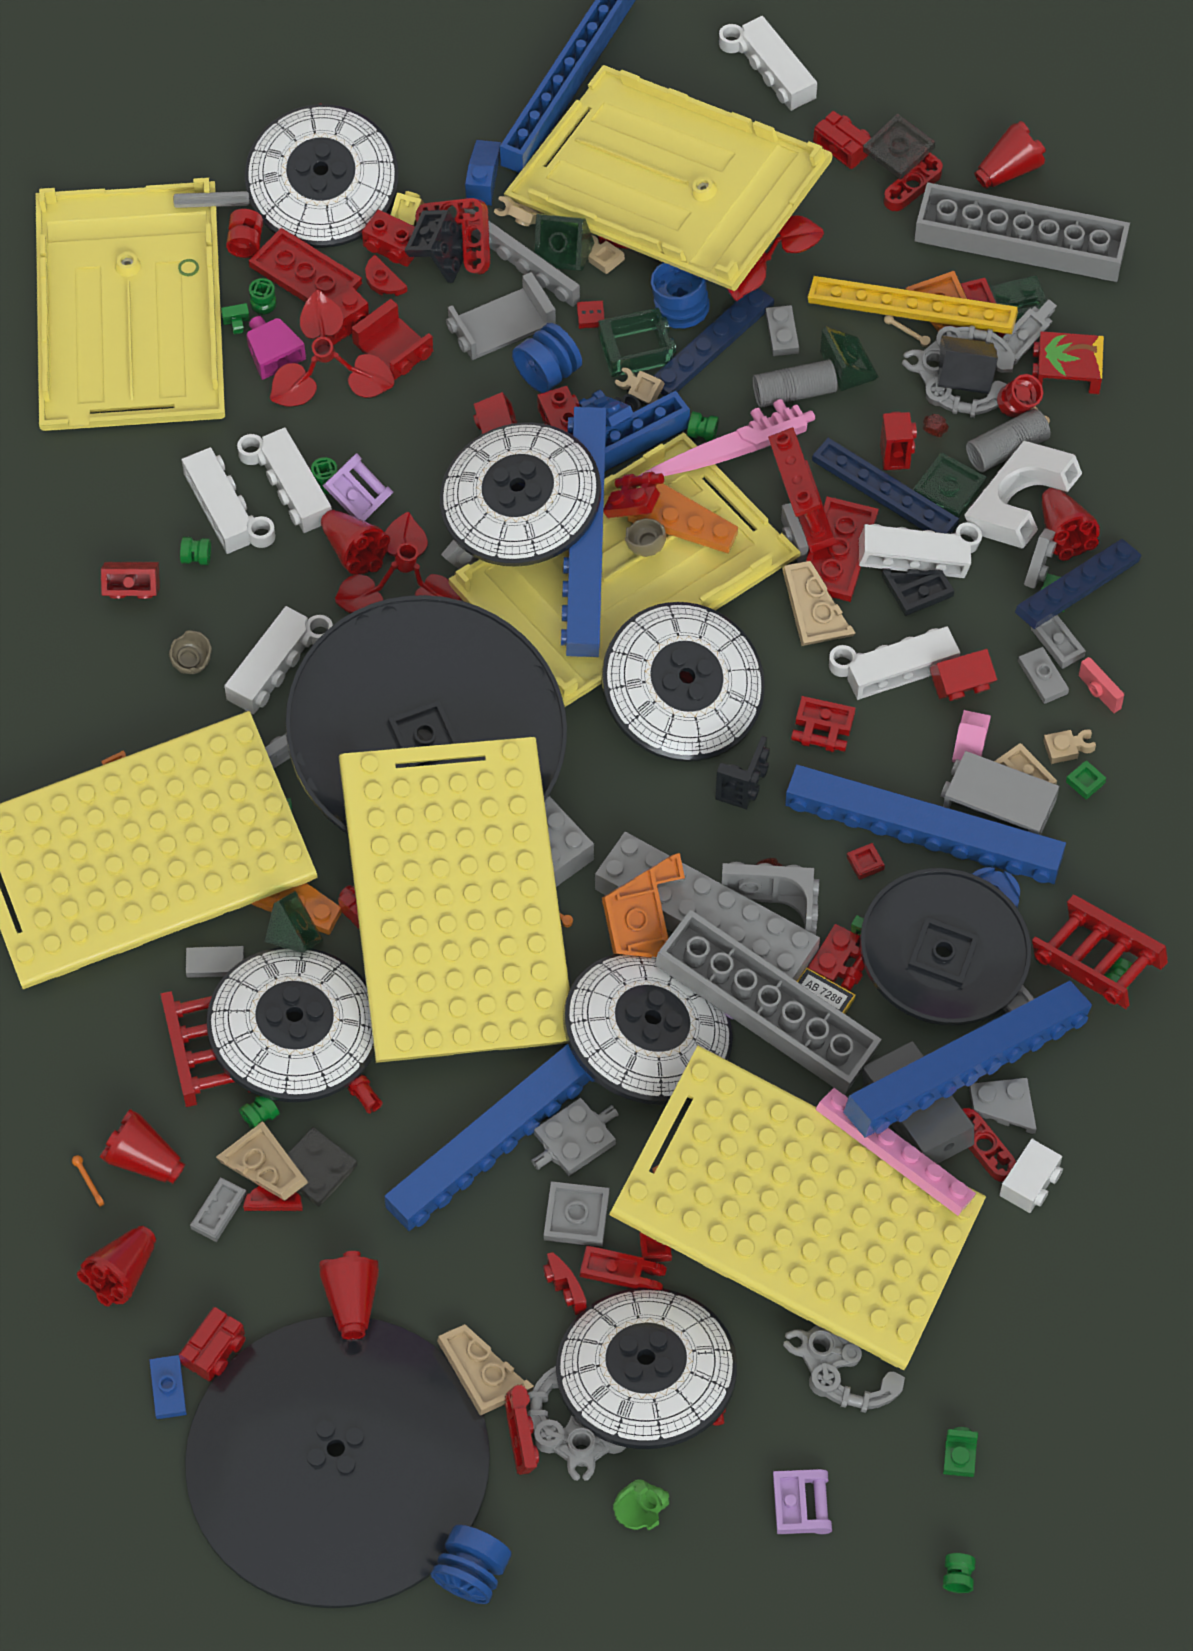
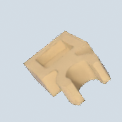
[579,235,625,274]
[615,368,665,405]
[1043,730,1096,764]

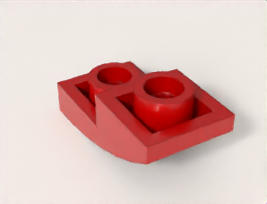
[543,1252,586,1315]

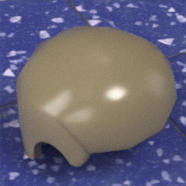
[624,518,666,557]
[169,630,212,674]

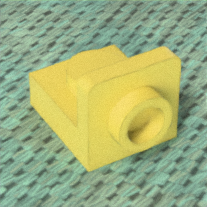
[391,191,425,226]

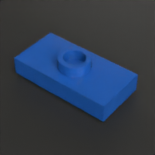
[149,1355,187,1419]

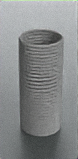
[753,359,837,408]
[966,408,1051,472]

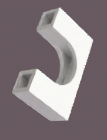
[964,441,1082,548]

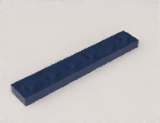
[654,288,774,396]
[812,438,959,534]
[1015,539,1142,629]

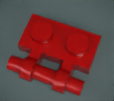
[603,471,665,518]
[791,696,856,752]
[808,924,865,991]

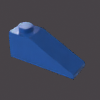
[465,140,502,206]

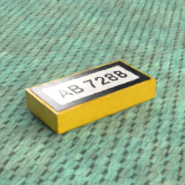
[797,967,856,1014]

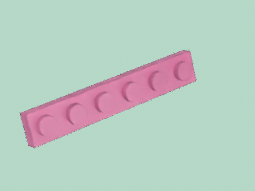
[815,1088,976,1216]

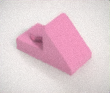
[952,710,991,763]

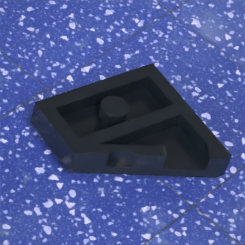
[882,569,954,616]

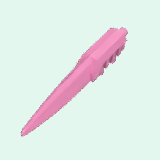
[639,399,815,476]

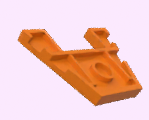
[602,853,685,958]

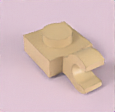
[494,196,543,226]

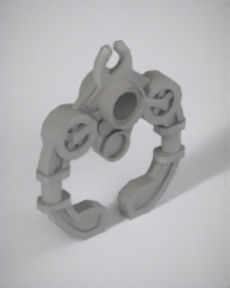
[902,326,1015,418]
[783,1325,905,1413]
[528,1366,626,1481]

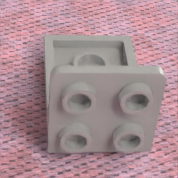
[722,862,819,935]

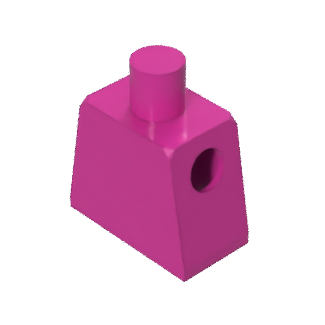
[246,316,306,380]

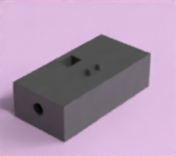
[863,1041,974,1164]

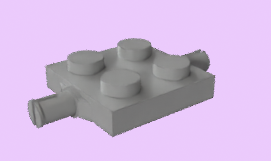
[531,1098,618,1176]

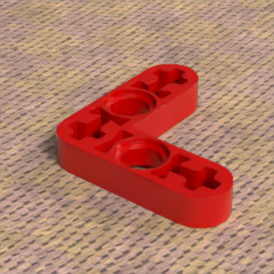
[882,128,943,211]
[415,198,490,274]
[962,1108,1016,1182]

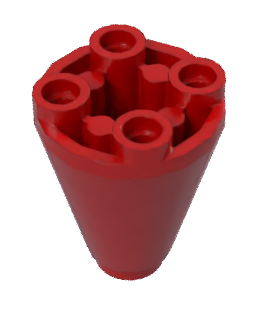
[974,121,1046,189]
[1042,488,1100,560]
[321,510,390,574]
[100,1109,186,1184]
[77,1226,156,1307]
[319,1251,379,1340]

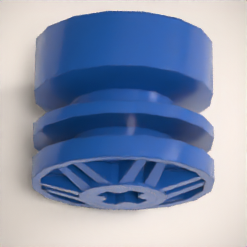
[651,262,710,328]
[512,323,582,393]
[431,1525,511,1604]

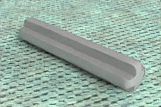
[173,191,250,208]

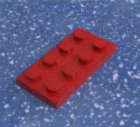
[249,228,362,302]
[806,496,879,602]

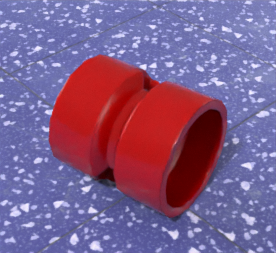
[226,209,263,258]
[997,374,1043,418]

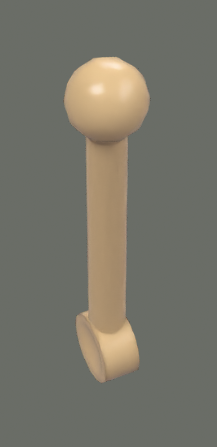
[884,315,931,347]

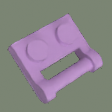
[323,453,393,521]
[773,1469,832,1534]

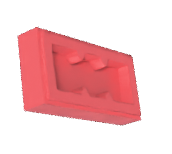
[1079,657,1124,713]

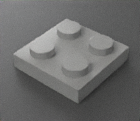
[544,1182,610,1247]

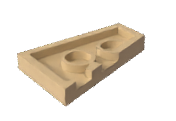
[782,561,856,646]
[216,1121,308,1200]
[437,1324,534,1416]

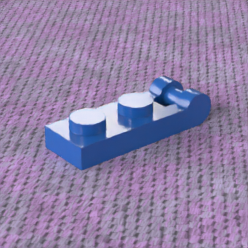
[578,390,634,427]

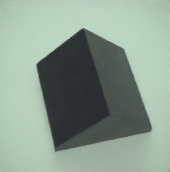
[937,336,998,394]

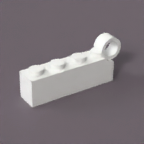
[719,16,817,111]
[237,427,332,533]
[181,447,275,554]
[859,522,982,578]
[224,606,333,714]
[829,626,960,700]

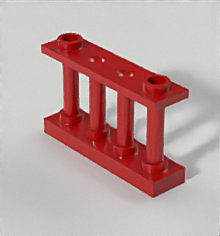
[768,427,836,553]
[1032,894,1168,1009]
[161,991,250,1107]

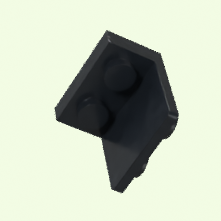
[405,210,464,283]
[715,736,770,810]

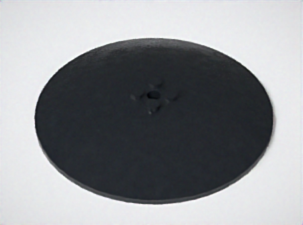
[285,595,567,834]
[185,1316,490,1608]

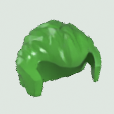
[613,1479,670,1530]

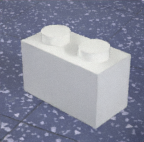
[1000,1139,1063,1213]

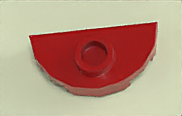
[365,255,408,296]
[243,1186,303,1211]

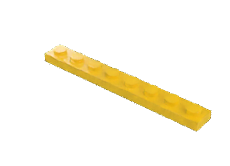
[808,276,1018,334]

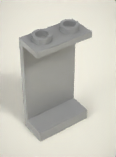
[446,272,556,360]
[941,751,1059,835]

